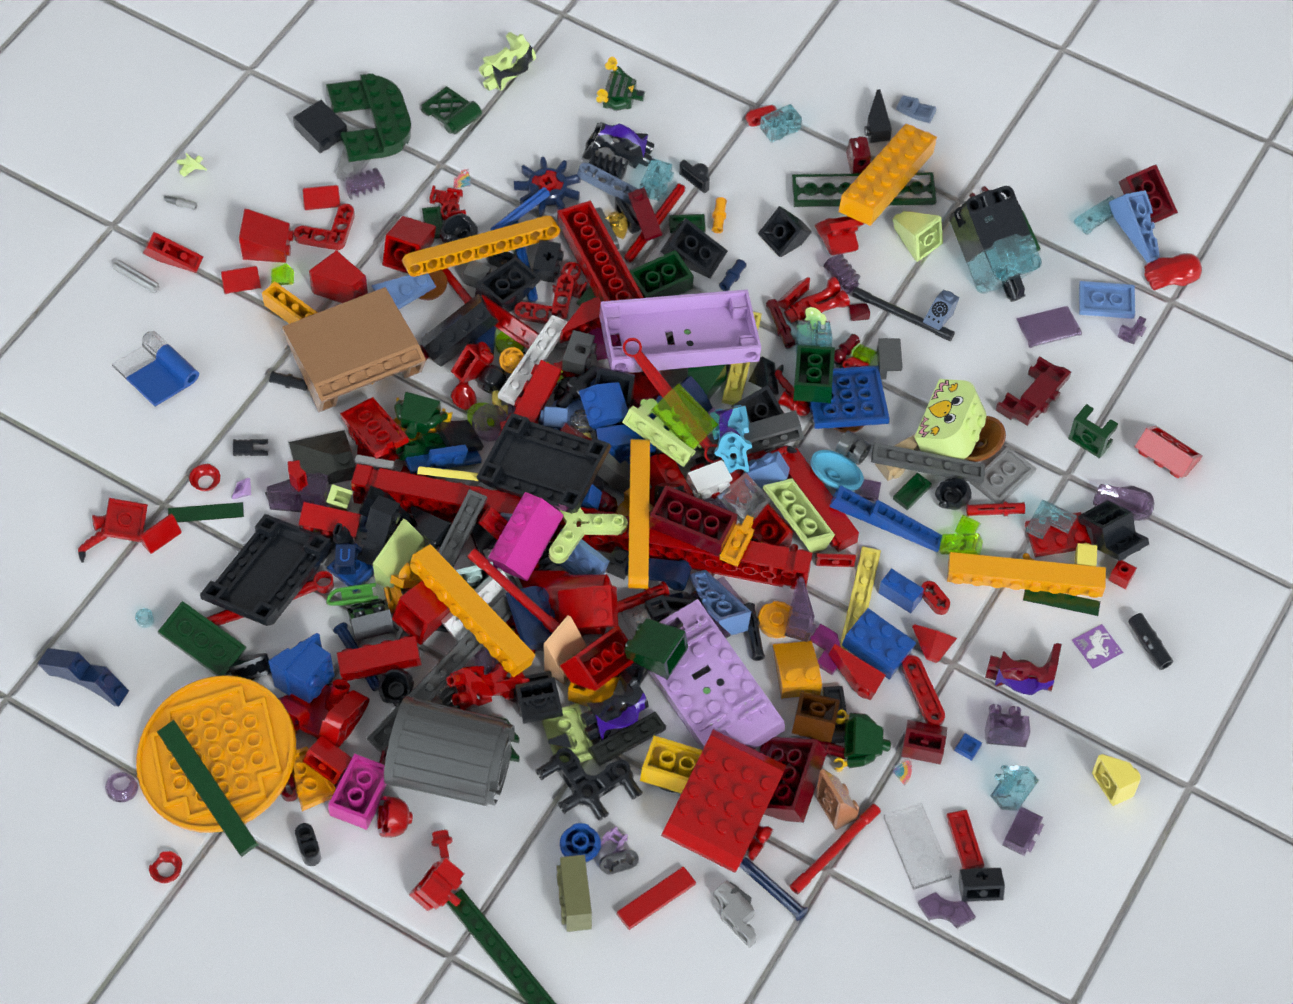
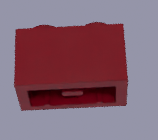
[901,720,947,765]

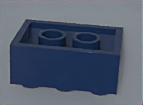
[505,586,555,651]

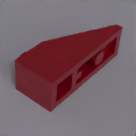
[628,187,663,242]

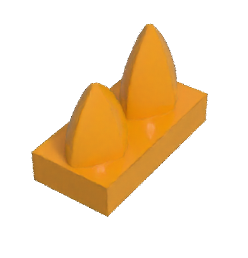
[390,562,422,588]

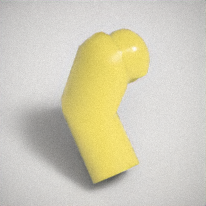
[492,390,509,416]

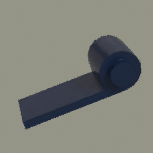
[648,558,692,591]

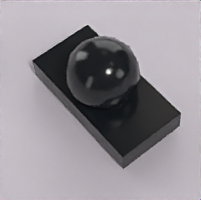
[679,160,710,193]

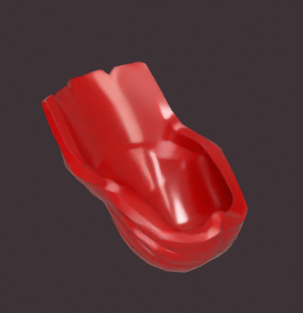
[1144,253,1202,290]

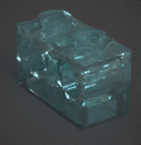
[760,104,802,143]
[640,158,674,202]

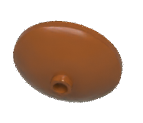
[964,416,1006,462]

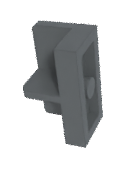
[877,338,903,379]

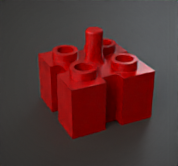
[409,857,465,911]

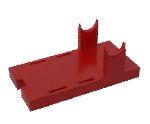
[340,397,409,459]

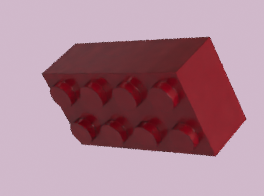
[649,486,738,556]

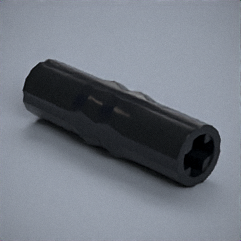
[1128,613,1174,670]

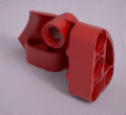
[519,570,612,637]
[278,679,370,748]

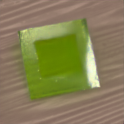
[271,263,294,285]
[852,344,877,364]
[954,515,981,540]

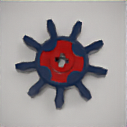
[514,157,580,217]

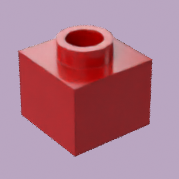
[1108,560,1137,590]

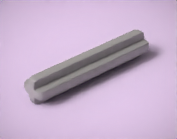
[112,260,159,293]

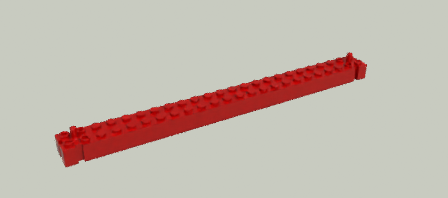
[351,464,813,592]

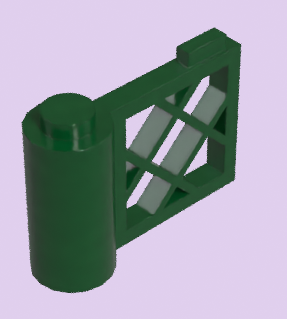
[421,86,482,135]

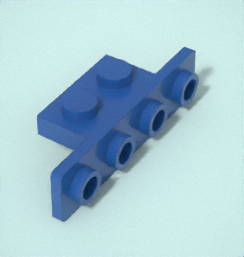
[405,445,482,474]

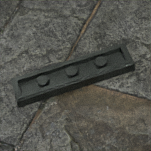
[588,711,667,766]

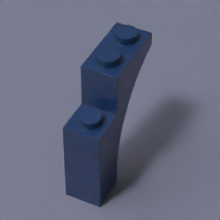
[37,648,129,707]

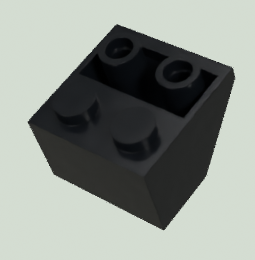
[347,598,395,641]

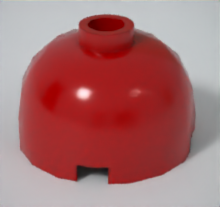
[377,796,413,838]

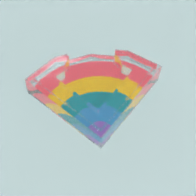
[453,168,471,188]
[892,757,912,785]

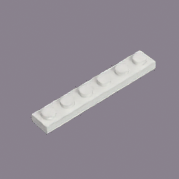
[498,315,568,406]

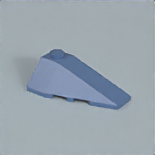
[1109,190,1160,263]
[690,570,751,635]

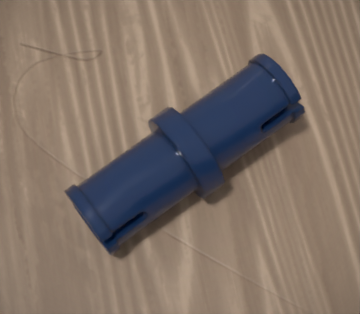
[719,259,747,291]

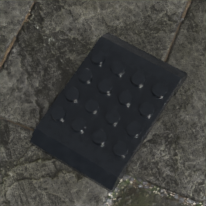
[477,413,611,514]
[200,514,331,626]

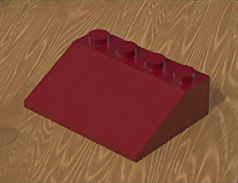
[760,737,827,823]

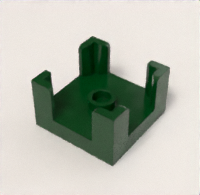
[1068,404,1118,459]

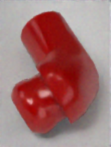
[842,357,870,368]

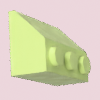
[373,519,425,588]

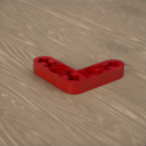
[294,204,355,250]
[515,274,574,324]

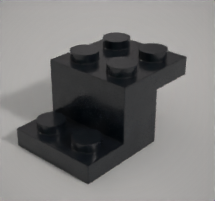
[1078,500,1149,561]
[514,671,563,724]

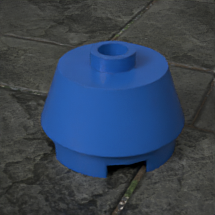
[560,823,601,863]

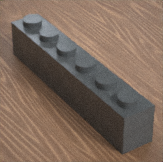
[691,410,804,466]

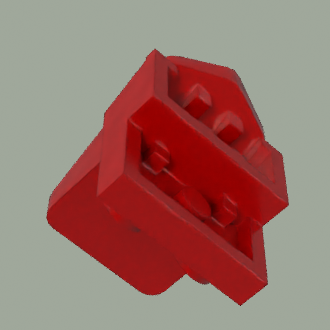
[815,216,864,256]

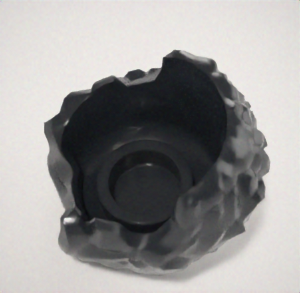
[935,477,972,510]
[379,668,414,707]

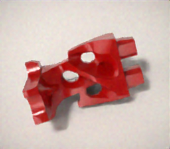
[446,662,530,710]

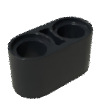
[295,823,321,866]

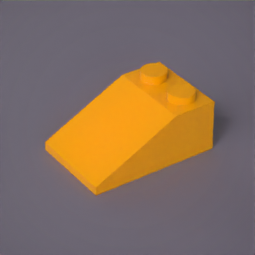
[773,641,822,699]

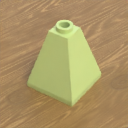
[893,211,943,262]

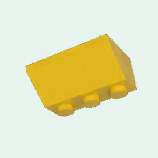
[640,735,703,793]

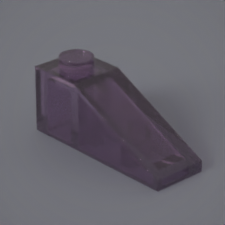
[784,576,816,642]

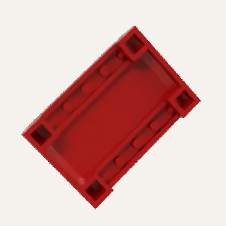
[661,729,786,873]

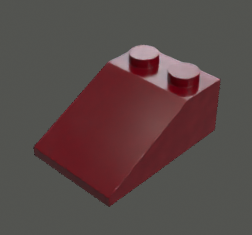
[1118,164,1178,223]

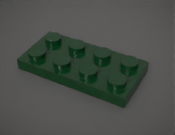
[158,601,246,676]

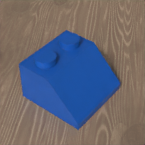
[579,382,629,431]

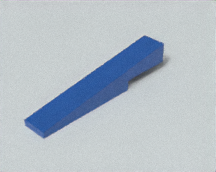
[829,485,944,552]

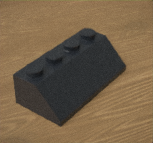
[421,293,499,367]

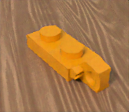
[719,515,754,567]

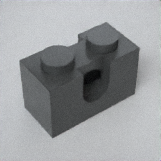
[562,330,597,375]

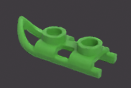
[326,583,378,606]

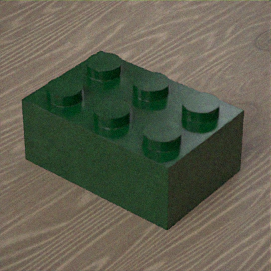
[629,250,694,298]
[793,345,835,403]

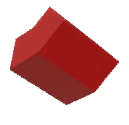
[287,460,308,492]

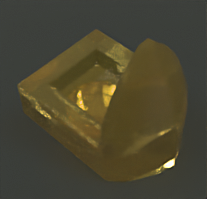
[606,212,628,239]

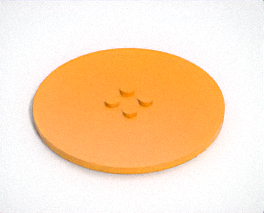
[136,676,296,833]

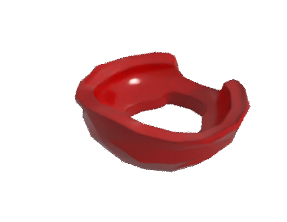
[189,464,221,491]
[149,851,182,884]

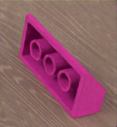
[488,492,564,581]

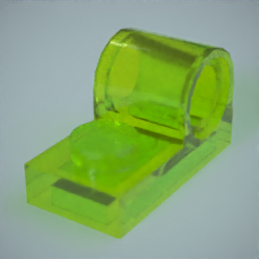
[939,533,983,555]

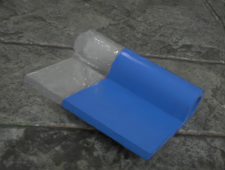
[112,331,199,407]

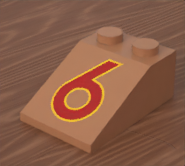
[815,769,859,830]

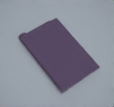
[1016,306,1082,348]

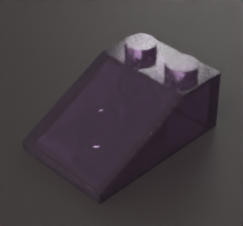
[266,473,330,512]

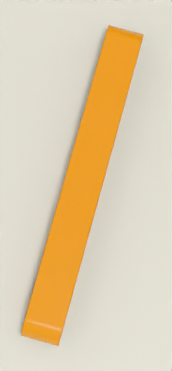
[402,215,560,277]
[628,439,650,589]

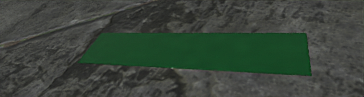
[168,502,244,522]
[1023,589,1101,616]

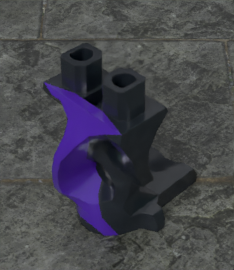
[582,122,655,169]
[580,669,649,741]

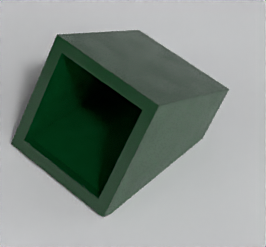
[624,618,688,680]

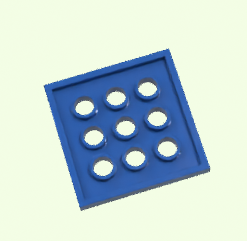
[809,365,890,429]

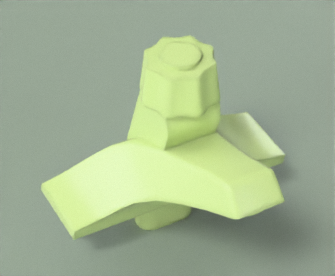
[177,153,207,177]

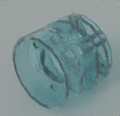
[796,320,832,358]

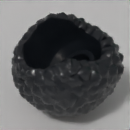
[440,213,478,244]

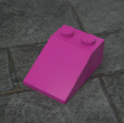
[328,754,387,830]

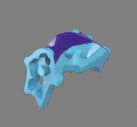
[710,405,752,473]

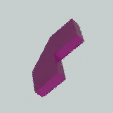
[810,624,841,675]

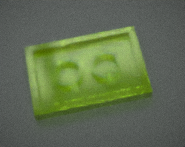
[651,383,719,449]

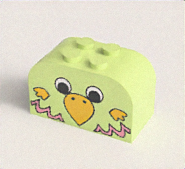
[914,379,986,460]

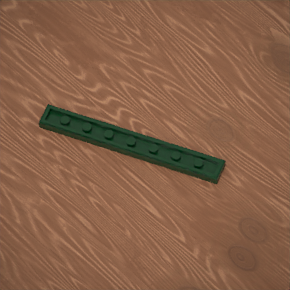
[157,720,259,857]
[446,889,556,1004]

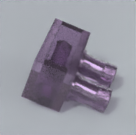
[985,704,1030,747]

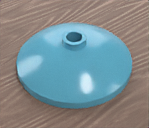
[810,450,864,491]

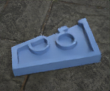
[371,273,436,309]

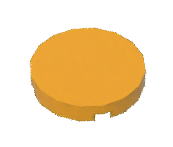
[757,601,797,639]

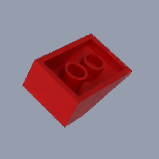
[558,585,619,629]

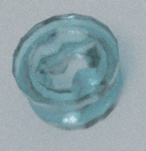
[135,608,154,628]

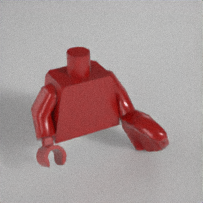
[451,342,494,410]

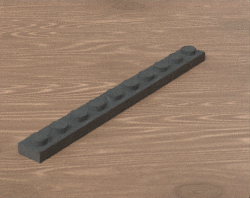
[394,489,487,640]
[366,595,512,753]

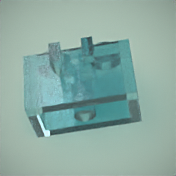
[990,765,1039,811]

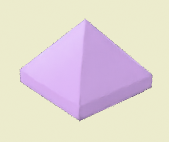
[232,478,251,499]

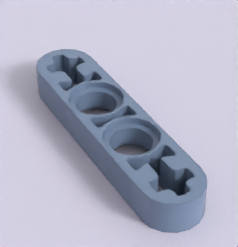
[577,163,638,205]

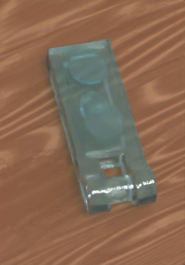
[1074,196,1116,235]

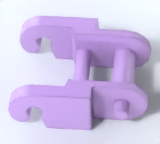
[601,826,628,853]

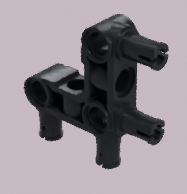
[535,747,643,821]

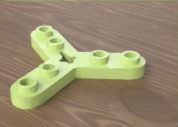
[549,508,628,564]

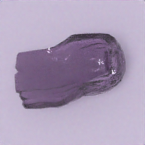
[1093,484,1155,521]

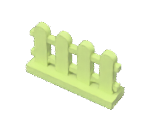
[622,399,701,467]

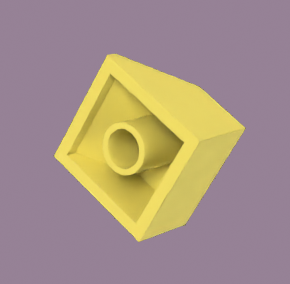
[1092,754,1141,806]

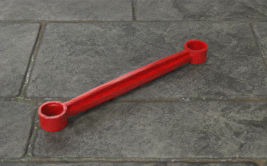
[623,338,722,463]
[206,571,334,626]

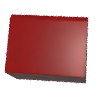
[751,504,793,547]

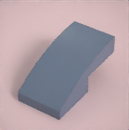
[896,95,936,123]

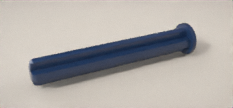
[333,622,379,692]
[739,857,808,921]

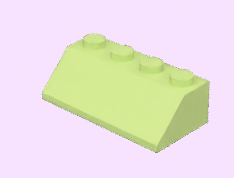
[763,479,835,553]

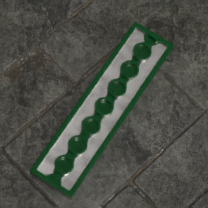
[792,172,937,207]

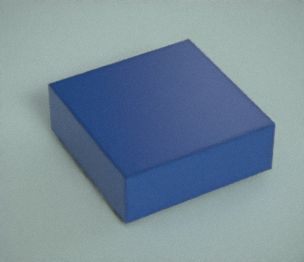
[954,733,982,761]

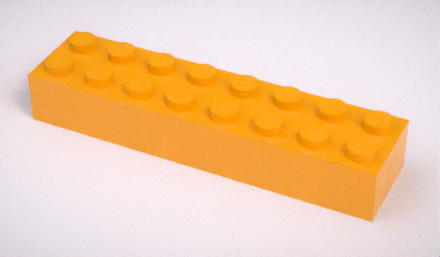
[839,124,937,226]

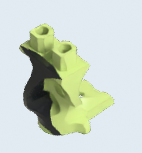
[478,32,536,91]

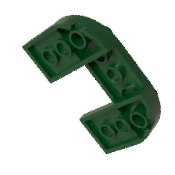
[326,73,411,162]

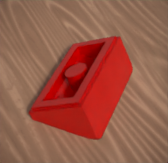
[303,185,341,210]
[221,266,261,294]
[777,277,810,311]
[140,514,182,554]
[816,553,856,567]

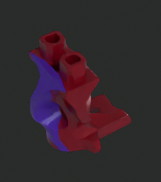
[985,643,1062,695]

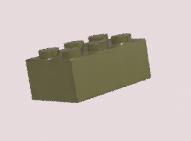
[556,855,592,932]

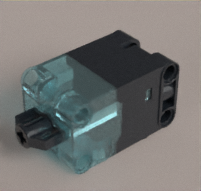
[949,186,1042,302]

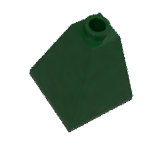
[688,365,727,400]

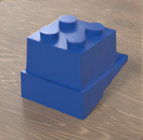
[269,633,334,703]

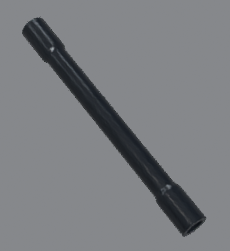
[852,287,955,342]

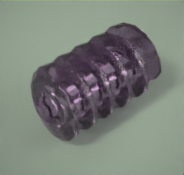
[345,168,385,200]
[823,254,861,294]

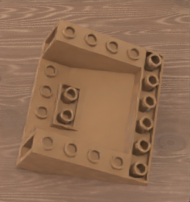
[282,287,426,413]

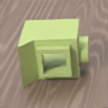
[326,484,353,511]

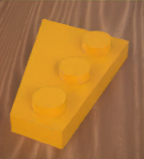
[292,746,336,811]

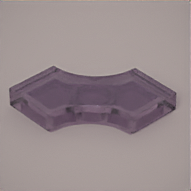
[918,892,976,929]

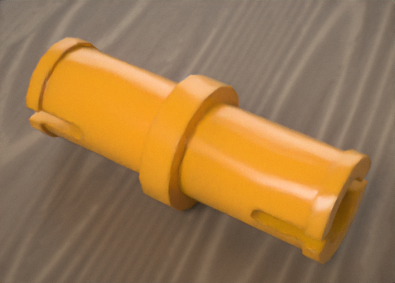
[712,197,727,233]

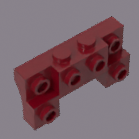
[996,356,1071,426]

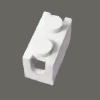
[686,460,732,499]

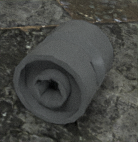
[836,431,872,465]

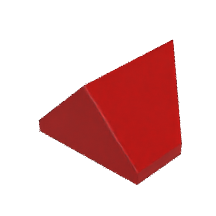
[912,624,957,663]

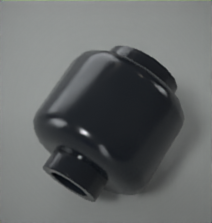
[479,364,506,394]

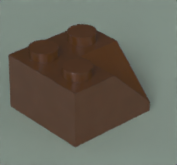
[791,691,840,743]

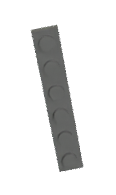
[871,442,985,484]

